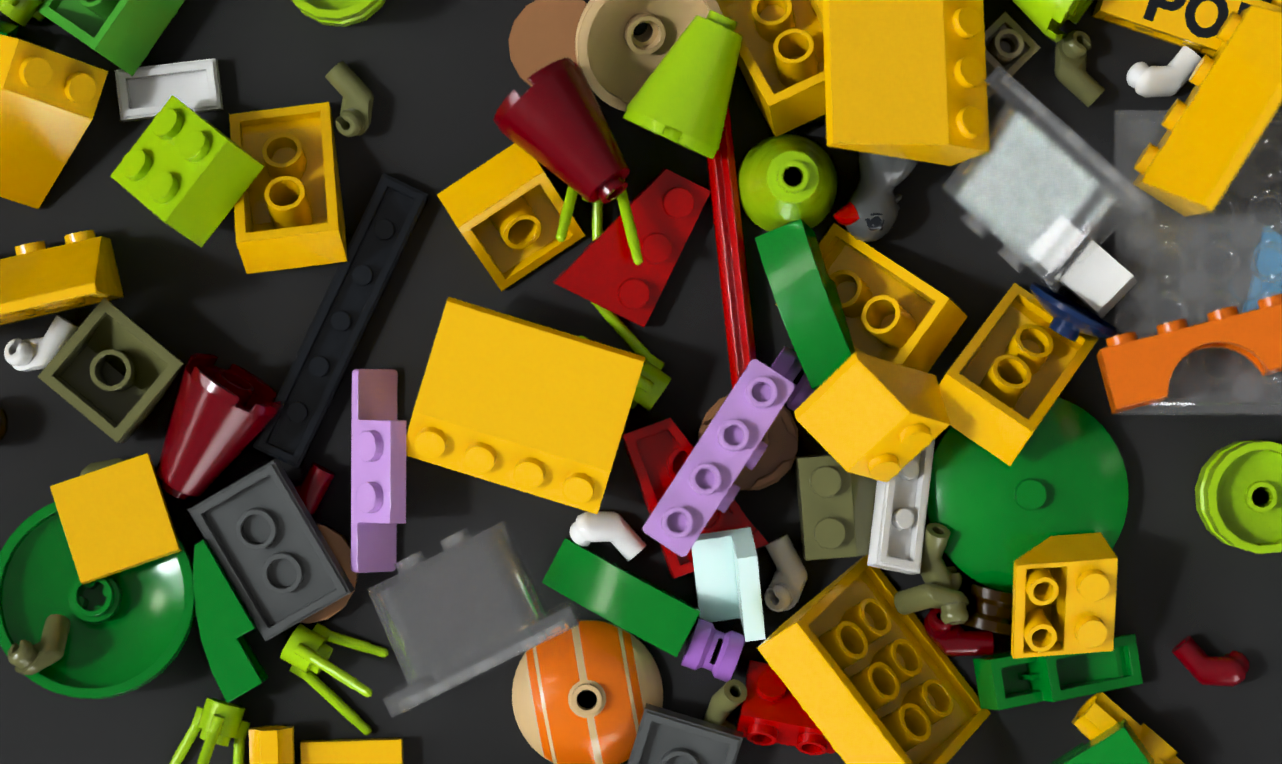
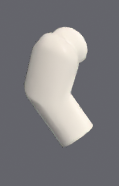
[1126,46,1202,98]

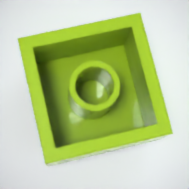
[110,95,265,248]

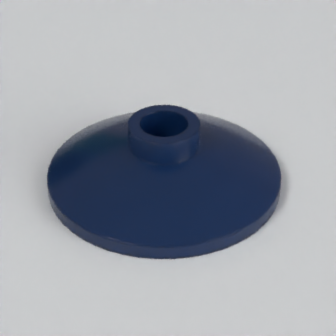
[1030,282,1122,342]

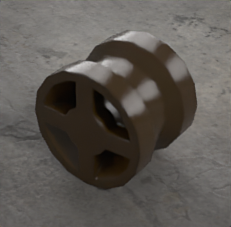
[963,584,1013,635]

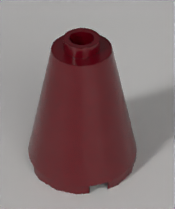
[493,58,630,204]
[156,353,281,499]

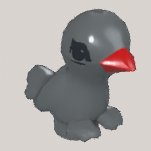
[833,152,919,242]

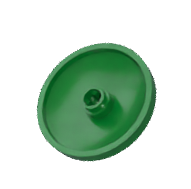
[927,397,1129,593]
[0,502,195,699]

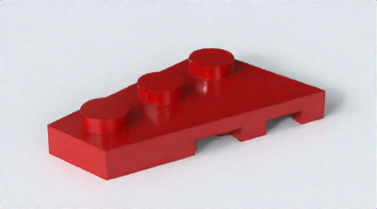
[552,169,711,328]
[621,418,769,579]

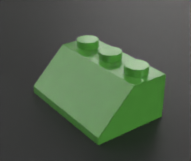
[38,0,185,76]

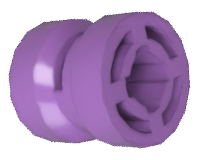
[770,346,815,411]
[681,618,745,682]

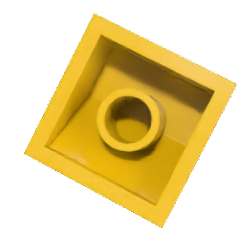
[437,143,586,291]
[794,352,950,482]

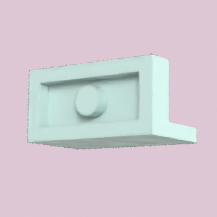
[691,527,766,642]

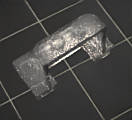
[941,65,1158,293]
[367,520,581,718]

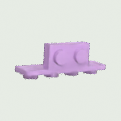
[642,359,795,557]
[351,369,407,573]

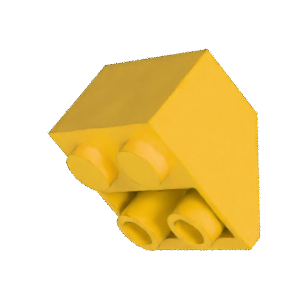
[1011,532,1118,659]

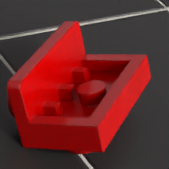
[736,660,835,755]

